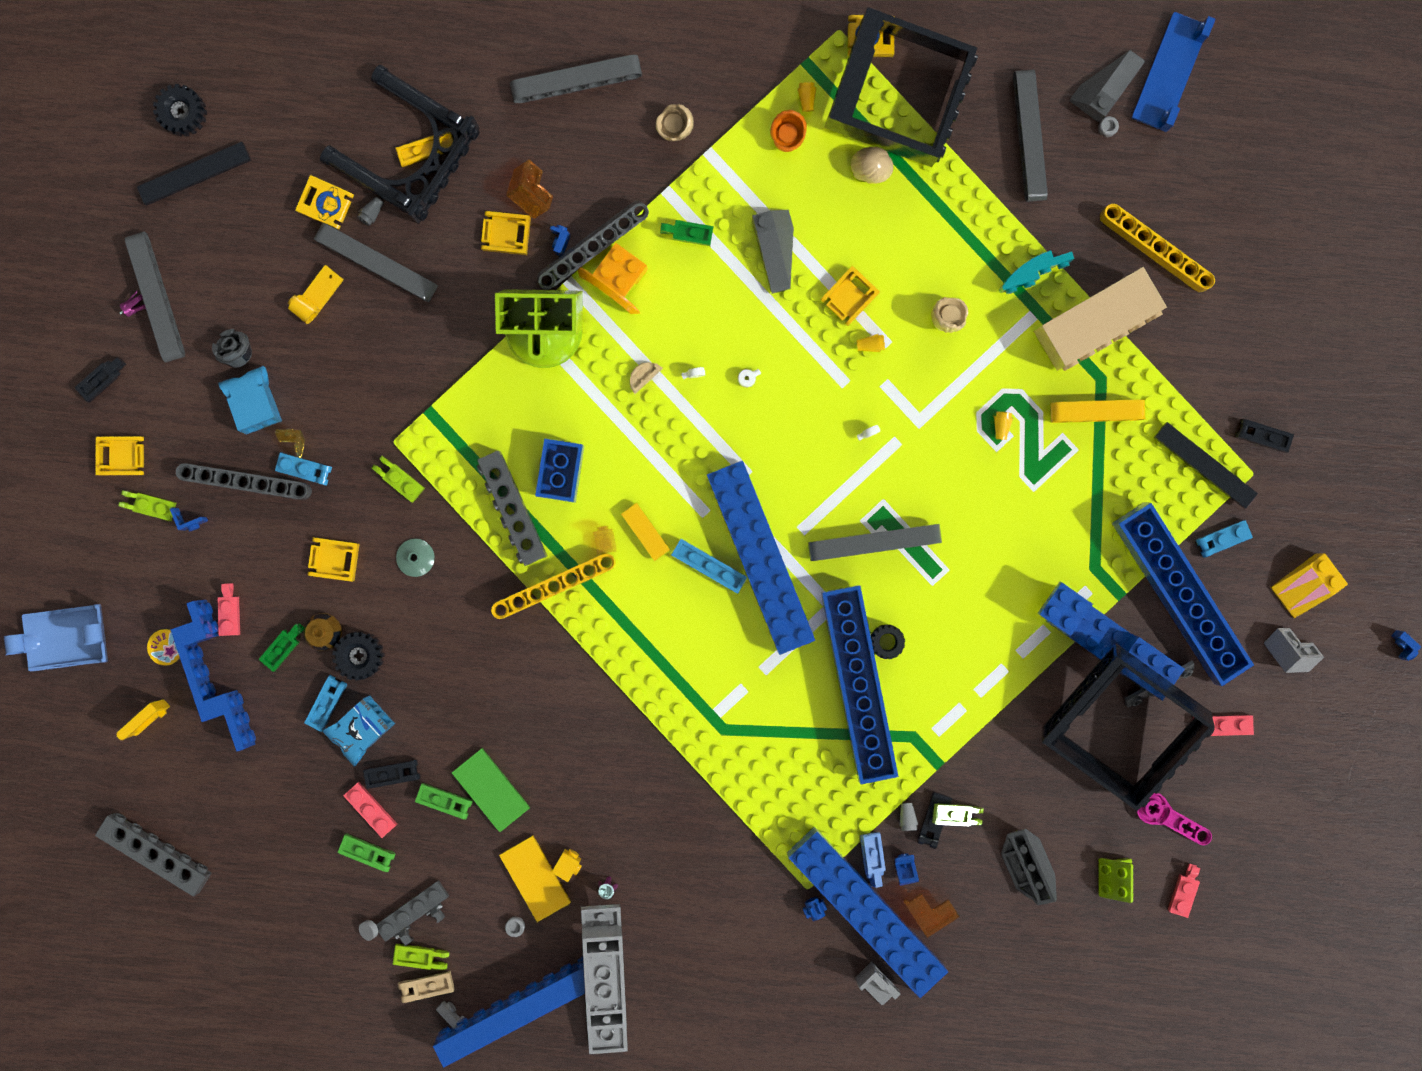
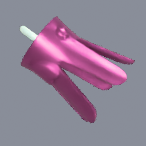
[120,291,146,317]
[598,876,618,899]

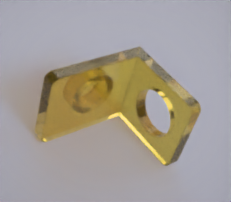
[275,429,305,458]

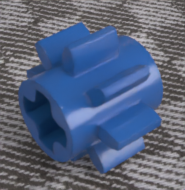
[803,897,827,921]

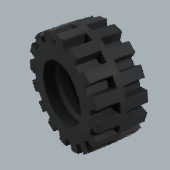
[870,624,905,659]

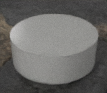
[1098,116,1119,137]
[505,916,525,937]
[359,920,378,941]

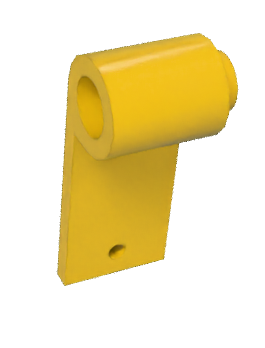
[288,265,344,324]

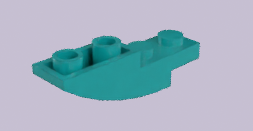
[999,250,1074,295]

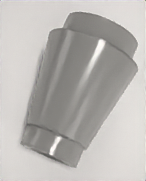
[899,803,918,831]

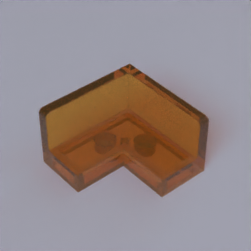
[506,159,553,219]
[904,894,959,938]

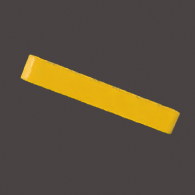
[1100,204,1215,292]
[491,554,616,619]

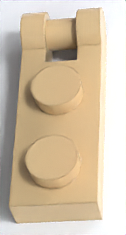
[398,971,455,1003]

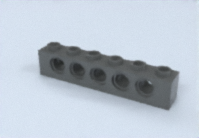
[477,450,548,566]
[95,813,212,897]

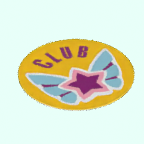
[147,629,180,665]

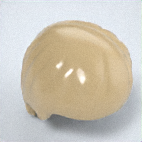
[656,104,694,141]
[851,147,893,184]
[931,297,968,333]

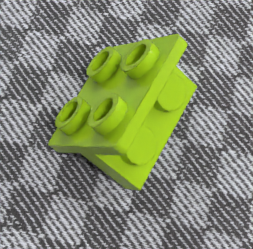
[1099,858,1133,903]

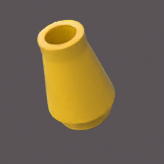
[798,82,817,112]
[857,333,885,352]
[994,411,1013,440]

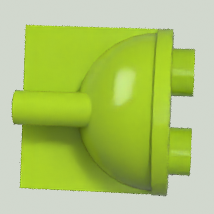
[495,290,583,368]

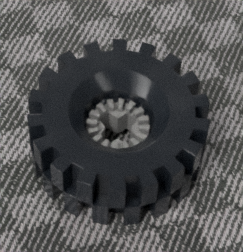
[153,84,207,137]
[332,631,385,681]

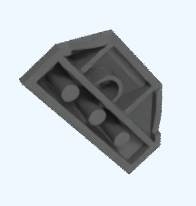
[1001,828,1057,906]

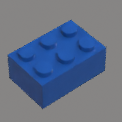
[535,439,585,503]

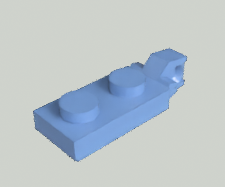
[860,832,886,888]

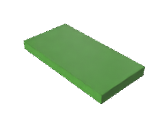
[452,748,530,832]

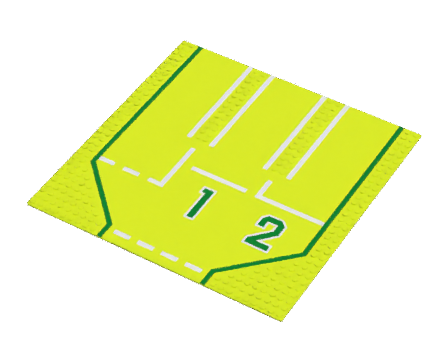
[394,30,1253,889]

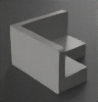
[1264,628,1324,673]
[855,961,900,1005]

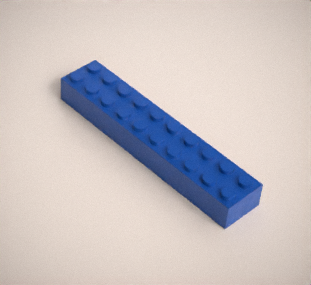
[707,460,816,655]
[1112,502,1254,686]
[821,585,899,785]
[787,827,948,998]
[433,956,585,1068]

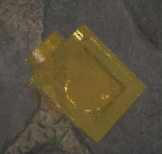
[593,526,617,555]

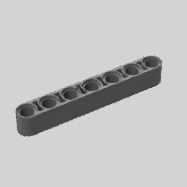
[510,55,642,103]
[1013,69,1047,202]
[537,201,649,290]
[314,222,438,303]
[125,231,185,363]
[176,463,312,500]
[808,524,942,561]

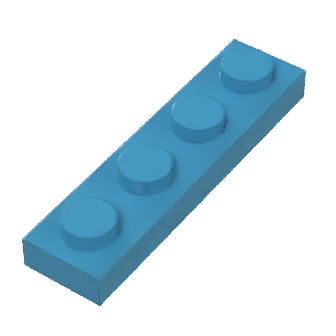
[671,539,747,594]

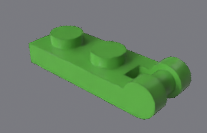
[415,783,473,819]
[337,834,396,872]

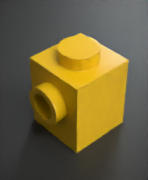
[551,849,582,882]

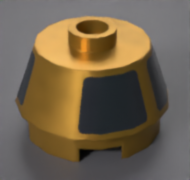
[304,613,342,651]

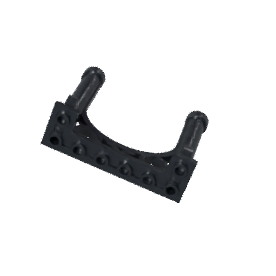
[320,64,480,224]

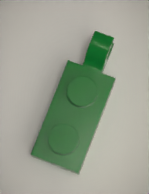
[660,220,714,246]
[259,623,304,672]

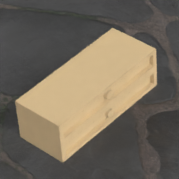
[1034,267,1167,371]

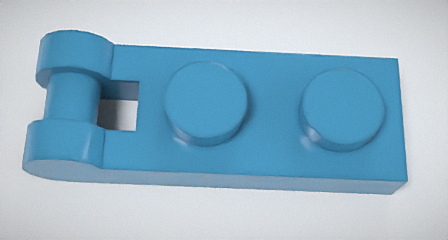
[275,453,332,485]
[1195,520,1253,558]
[304,675,347,732]

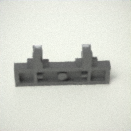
[376,880,449,946]

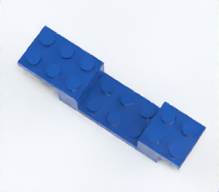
[1037,582,1185,701]
[171,600,256,751]

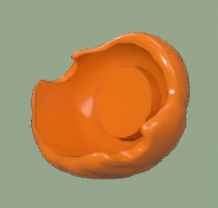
[770,110,807,152]

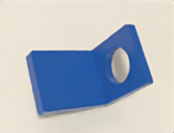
[170,508,208,531]

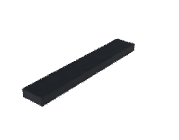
[137,142,252,206]
[1154,422,1258,509]

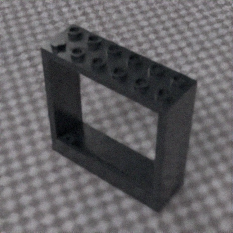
[824,7,978,167]
[1042,643,1215,811]

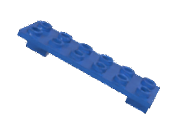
[1132,12,1215,132]

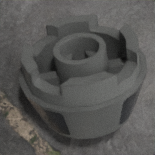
[212,329,252,368]

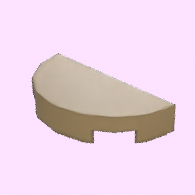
[630,362,663,394]

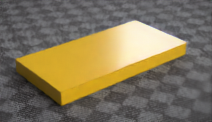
[499,835,571,922]

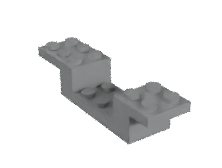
[581,904,628,1054]

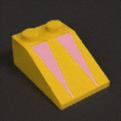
[1270,553,1348,618]

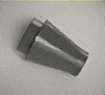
[357,197,384,226]

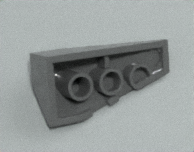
[1069,50,1145,123]
[752,210,794,294]

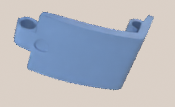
[4,604,108,671]

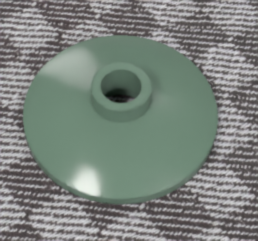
[396,539,435,577]

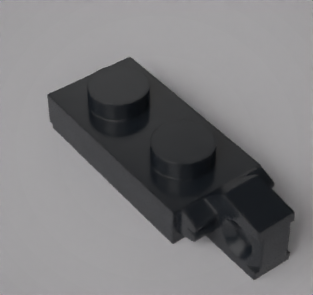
[75,357,127,403]

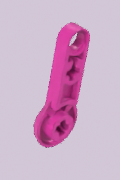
[1137,793,1212,845]

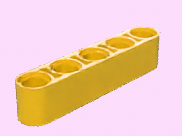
[1050,400,1145,423]

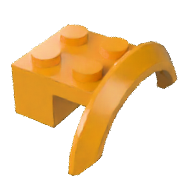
[578,243,648,314]

